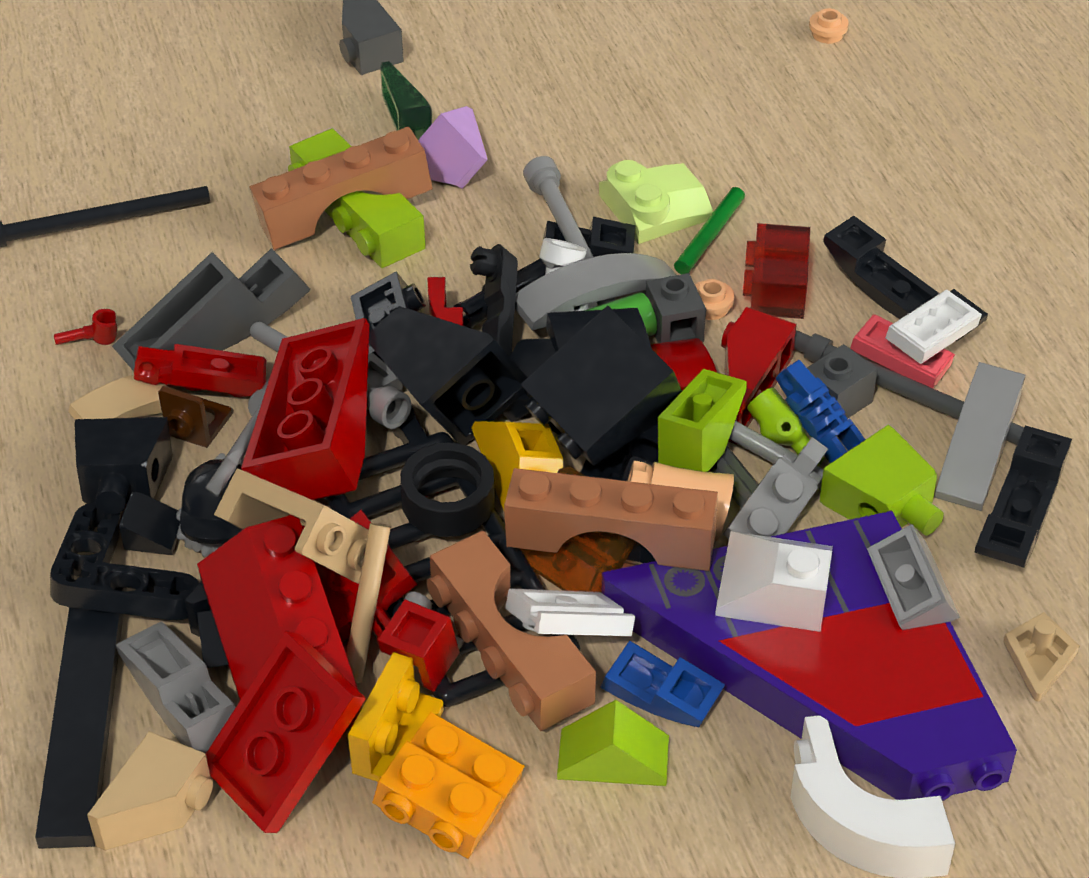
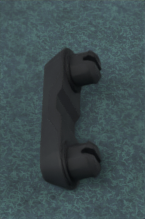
[470,244,518,357]

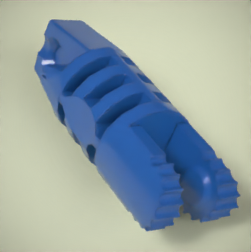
[776,360,866,463]

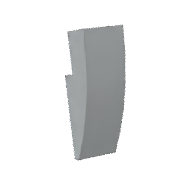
[934,362,1025,511]
[115,621,235,754]

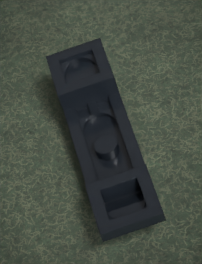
[823,216,988,341]
[974,425,1072,568]

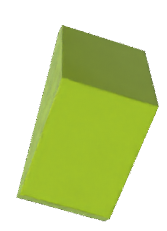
[557,700,669,786]

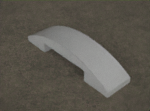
[515,253,676,330]

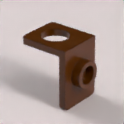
[158,386,232,448]

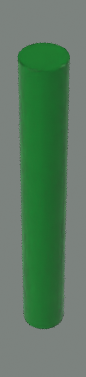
[674,187,745,274]

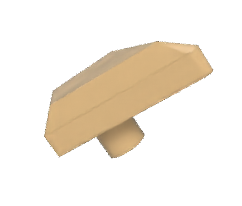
[1003,612,1080,701]

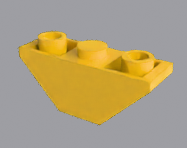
[471,421,563,510]

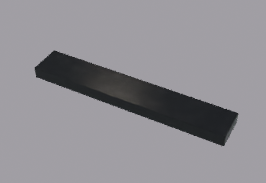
[35,580,127,849]

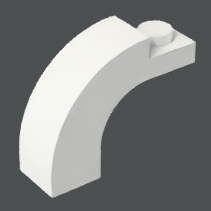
[790,716,955,878]

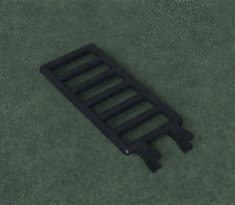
[325,405,580,707]

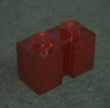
[743,223,810,319]

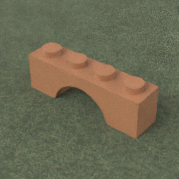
[249,127,433,250]
[504,468,718,571]
[427,530,596,732]

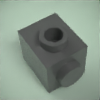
[646,273,706,343]
[807,344,878,419]

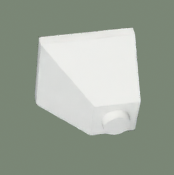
[715,531,833,632]

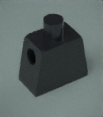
[74,417,173,515]

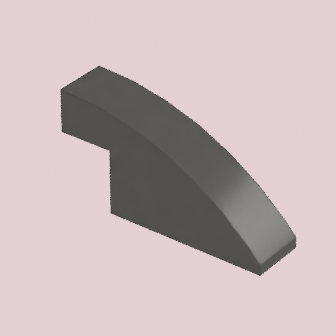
[112,248,311,371]

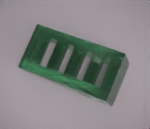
[380,61,432,140]

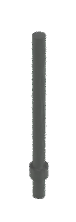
[794,330,1024,445]

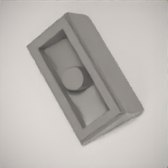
[867,524,960,630]

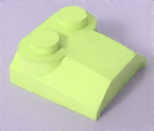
[599,160,714,244]

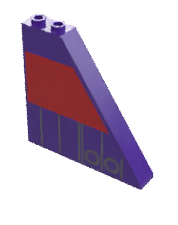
[602,511,1017,801]

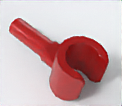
[54,309,117,345]

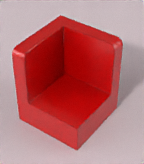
[377,599,460,691]

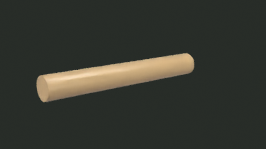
[346,523,391,683]

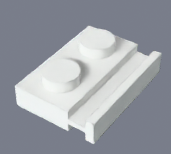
[505,589,635,636]

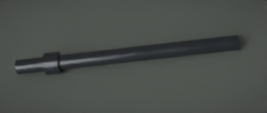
[0,186,210,247]

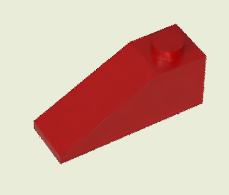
[721,307,797,445]

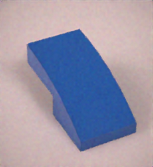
[600,640,725,727]

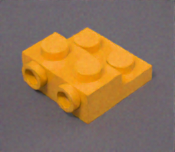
[372,712,525,859]

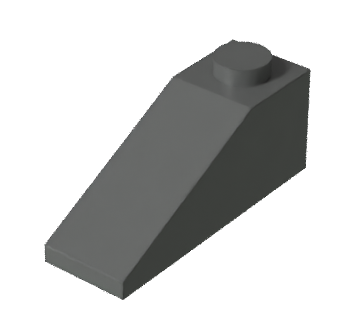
[339,0,404,75]

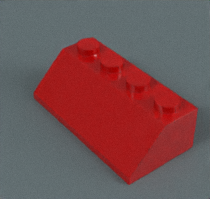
[197,515,362,728]

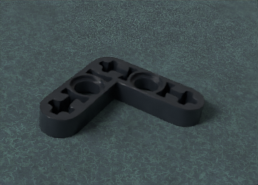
[50,503,199,620]

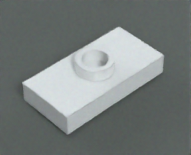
[885,289,982,364]

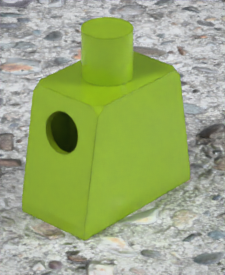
[819,425,944,536]

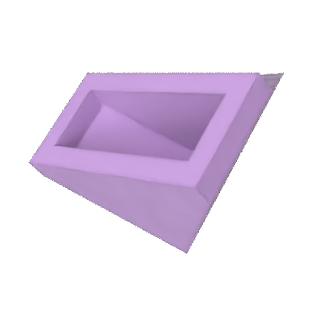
[418,106,488,189]

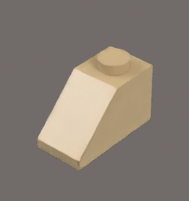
[87,731,213,851]

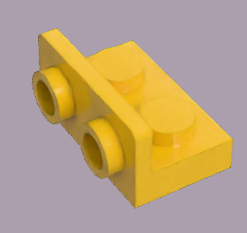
[348,652,444,782]

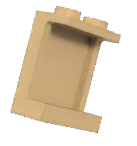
[214,468,369,584]

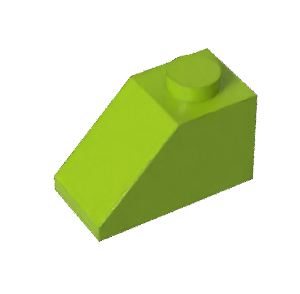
[658,369,747,472]

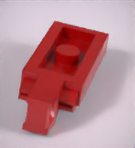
[134,344,267,397]

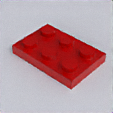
[206,631,366,833]

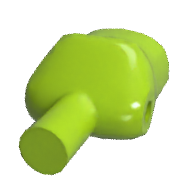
[747,388,825,466]

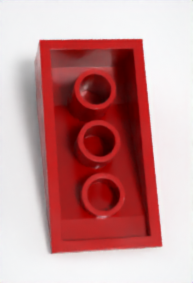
[241,318,370,500]

